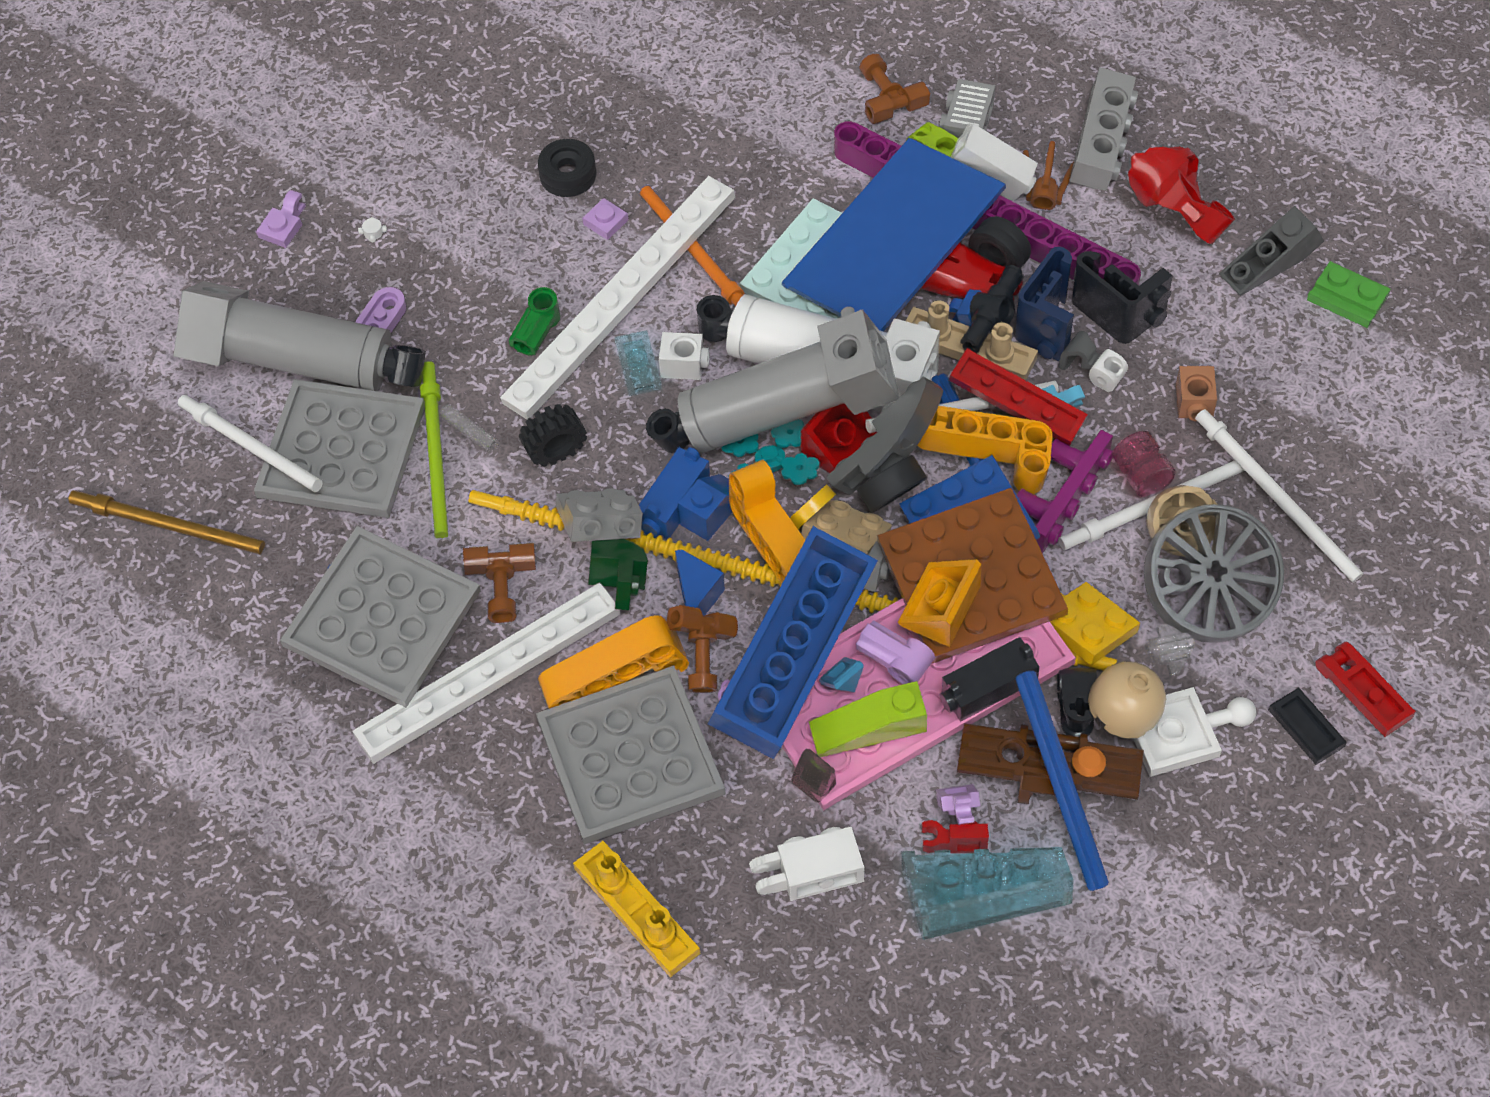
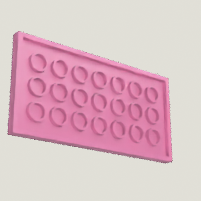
[782,599,1076,811]

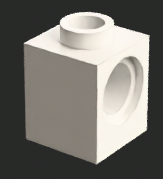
[659,332,709,380]

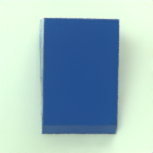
[675,550,725,616]

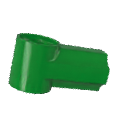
[509,287,561,356]

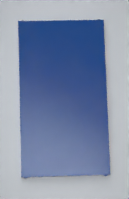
[782,138,1006,332]

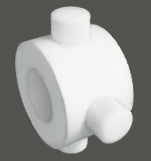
[358,217,387,242]

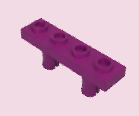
[1017,430,1114,554]

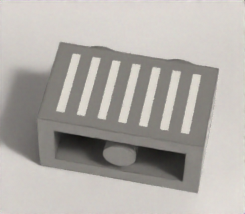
[939,79,995,138]

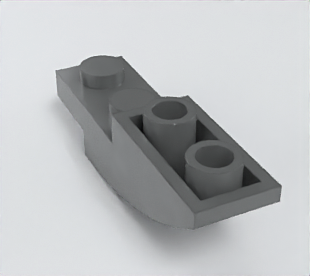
[826,376,943,495]

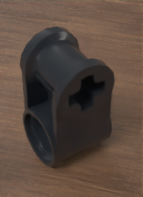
[1057,668,1097,737]

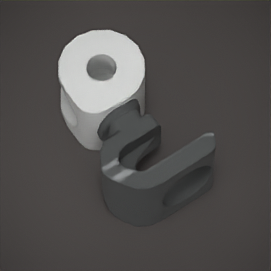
[1059,331,1128,392]

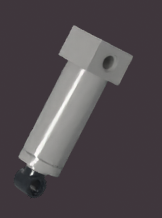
[173,281,426,391]
[646,307,899,454]

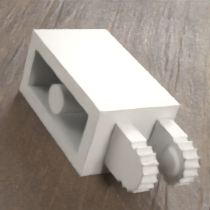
[749,827,864,901]

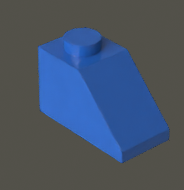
[678,474,732,541]

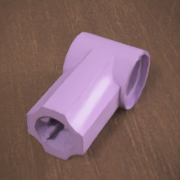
[856,620,935,684]

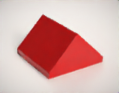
[801,403,877,473]

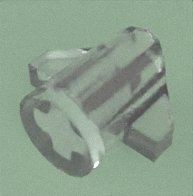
[1145,624,1195,676]

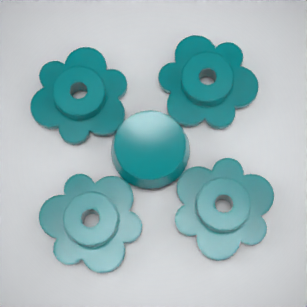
[721,419,819,485]

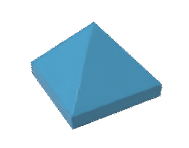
[819,657,864,692]

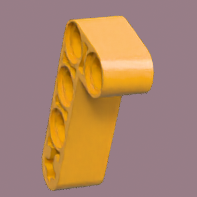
[917,406,1052,494]
[729,460,805,584]
[538,615,689,709]

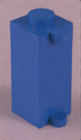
[639,447,710,540]

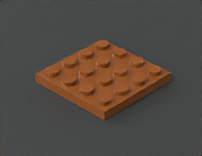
[877,488,1068,664]

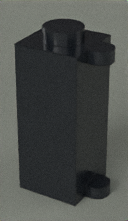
[939,637,1040,722]

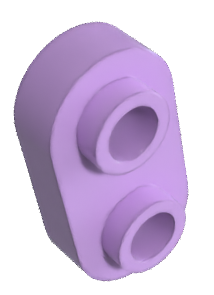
[356,287,406,332]

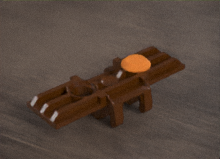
[957,723,1144,809]

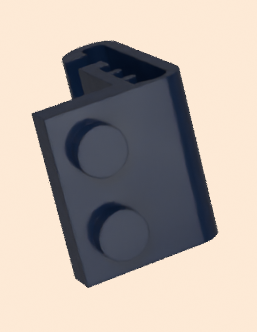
[1015,247,1074,361]

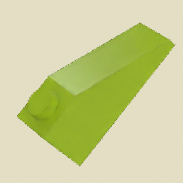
[809,681,927,758]

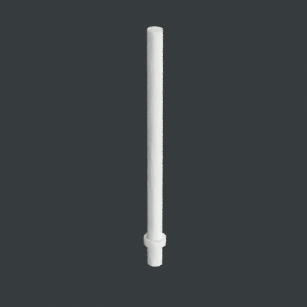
[1195,409,1363,583]

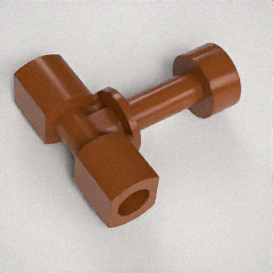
[859,54,930,124]
[463,543,536,623]
[667,605,738,693]

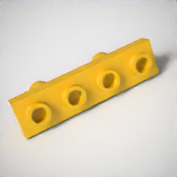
[573,840,700,978]

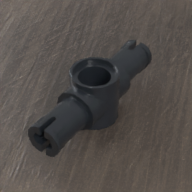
[960,265,1024,353]

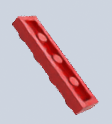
[949,348,1088,446]

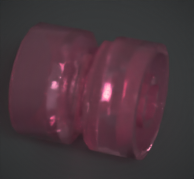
[1112,431,1176,497]

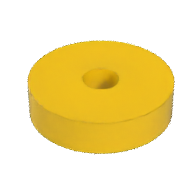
[790,484,836,529]

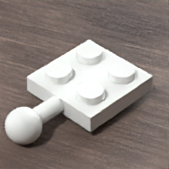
[1133,687,1256,777]

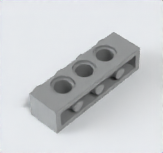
[1069,67,1138,191]

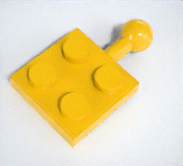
[1049,582,1140,665]

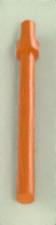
[640,186,745,307]

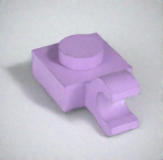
[256,190,306,248]
[936,784,980,825]

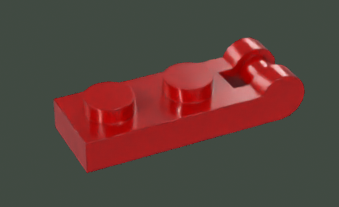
[1315,641,1416,737]

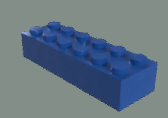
[708,526,878,759]

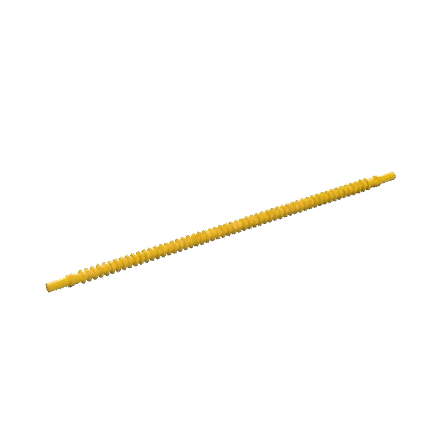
[468,490,1117,671]

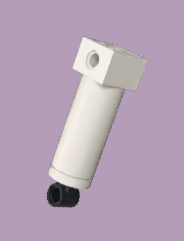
[696,294,940,412]

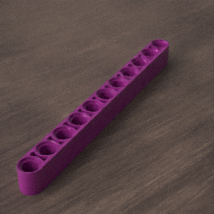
[834,121,1141,285]

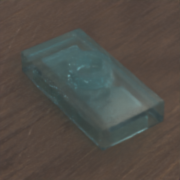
[614,330,662,396]

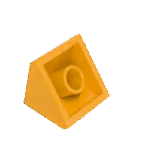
[897,559,982,647]

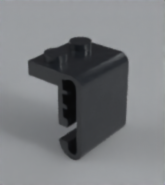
[1071,251,1173,344]

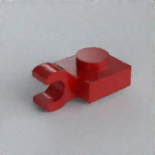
[921,820,989,853]

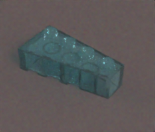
[901,847,1074,940]

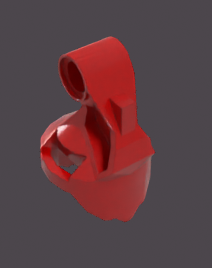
[1128,146,1235,244]

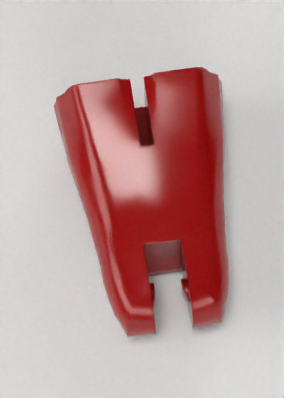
[920,243,1023,300]

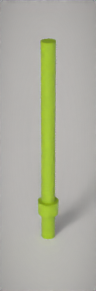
[420,361,448,539]

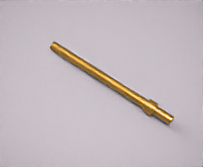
[68,490,265,555]

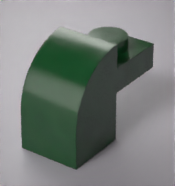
[588,539,648,610]

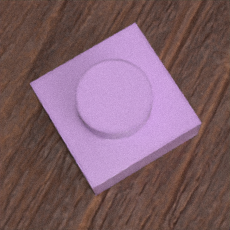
[582,198,628,240]

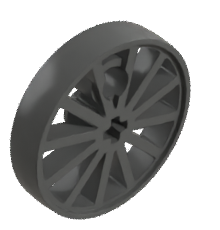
[1144,504,1284,643]

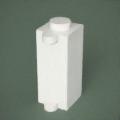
[951,123,1038,201]

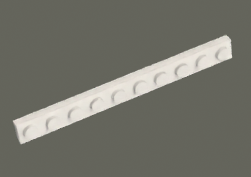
[500,176,735,419]

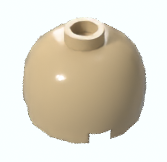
[1146,485,1217,557]
[1088,662,1166,738]

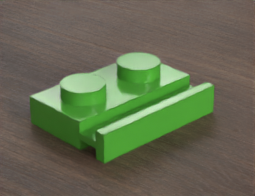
[1307,261,1391,328]

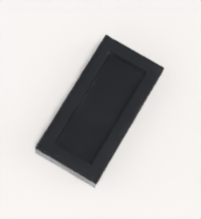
[1268,687,1347,765]

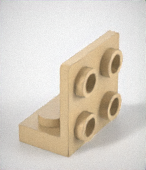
[801,500,892,555]

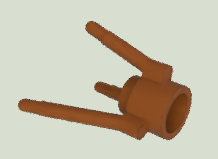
[1023,141,1074,210]

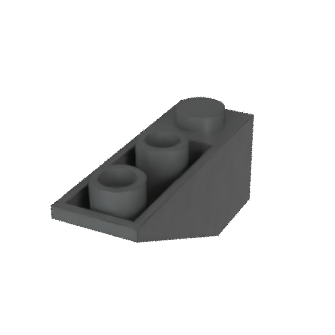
[1219,206,1324,296]

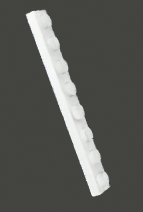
[353,583,620,764]

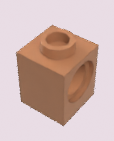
[1176,366,1217,421]

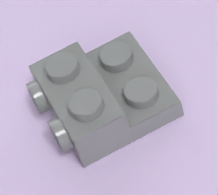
[556,488,643,542]

